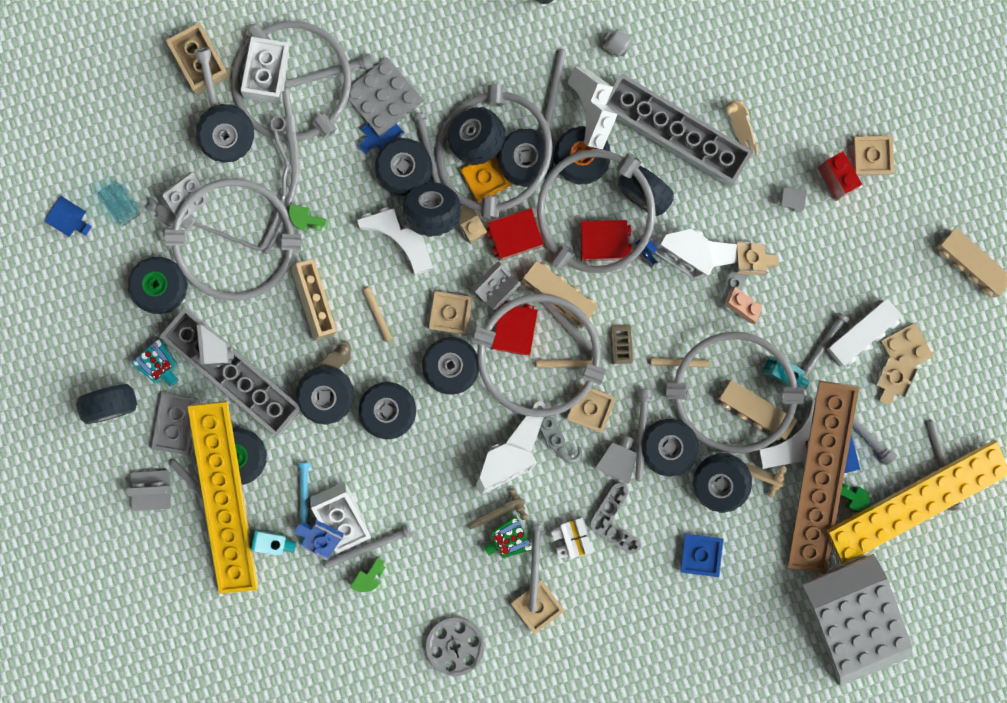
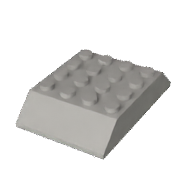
[802,554,912,686]

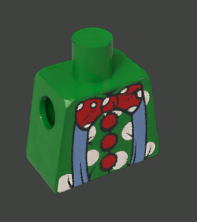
[484,515,532,558]

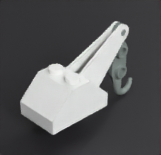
[652,229,748,313]
[476,402,582,495]

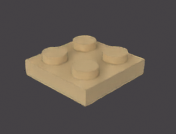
[853,136,894,176]
[429,291,473,335]
[880,323,933,367]
[567,384,616,434]
[511,579,565,635]

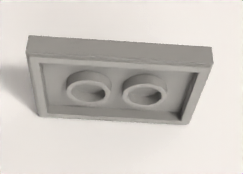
[151,392,200,455]

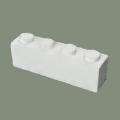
[826,298,902,367]

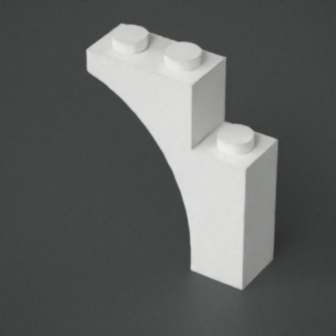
[567,66,617,149]
[357,207,434,276]
[757,400,815,469]

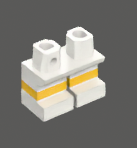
[551,517,593,559]

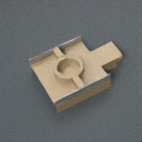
[736,241,779,276]
[875,356,918,405]

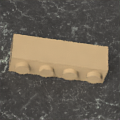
[936,228,1007,298]
[291,259,337,341]
[521,261,598,329]
[717,380,798,441]

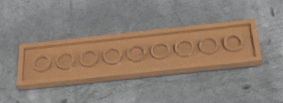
[787,380,859,574]

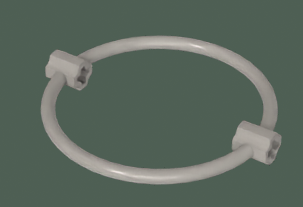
[232,21,351,142]
[436,84,552,219]
[537,149,655,273]
[165,178,301,301]
[472,294,606,417]
[666,332,805,454]

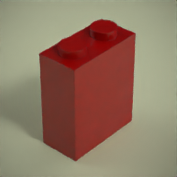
[817,151,863,201]
[486,208,544,261]
[580,220,632,262]
[492,301,538,356]

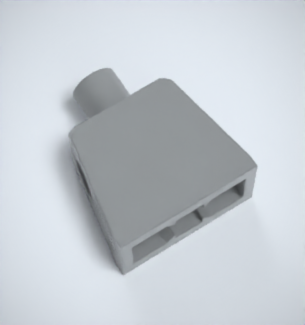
[595,435,637,484]

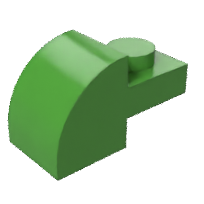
[289,204,329,233]
[350,557,386,592]

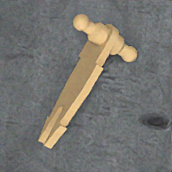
[725,100,758,159]
[745,463,787,498]

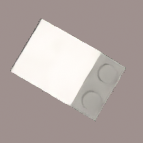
[241,37,289,104]
[310,482,371,554]

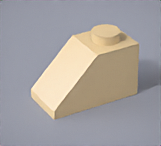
[458,205,487,244]

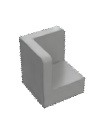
[781,187,807,212]

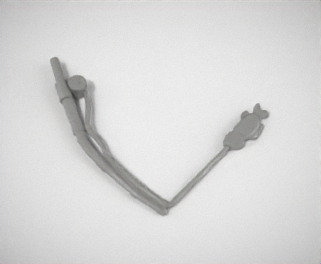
[146,90,300,254]

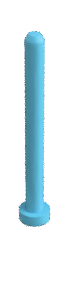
[297,463,311,546]

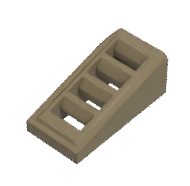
[611,325,633,364]

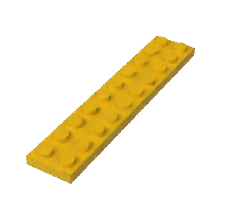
[188,401,258,594]
[826,440,1007,563]

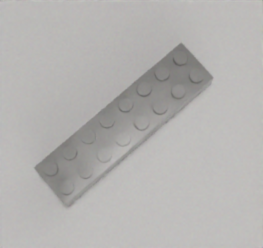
[606,73,753,188]
[159,307,301,437]

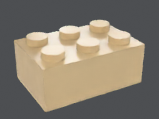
[166,22,230,95]

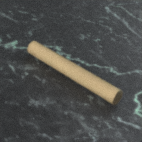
[363,287,393,342]
[651,358,709,367]
[536,360,593,368]

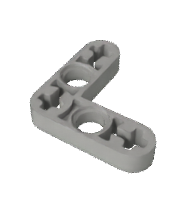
[590,483,641,554]

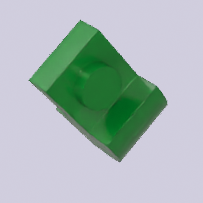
[840,483,870,513]

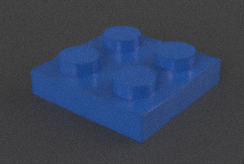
[680,534,724,577]

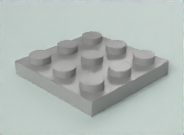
[348,57,423,137]

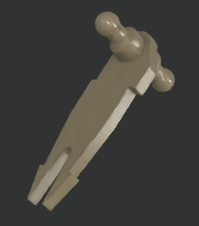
[320,341,351,369]
[467,488,528,529]

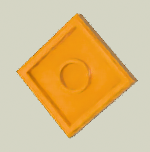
[460,156,511,203]

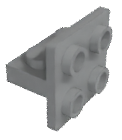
[159,172,209,221]
[471,261,521,311]
[126,470,171,511]

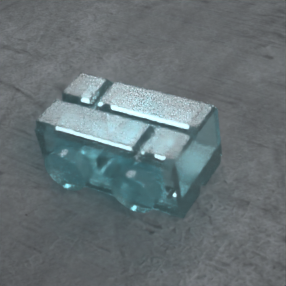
[97,181,141,227]

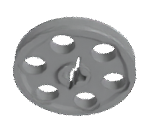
[426,617,484,676]

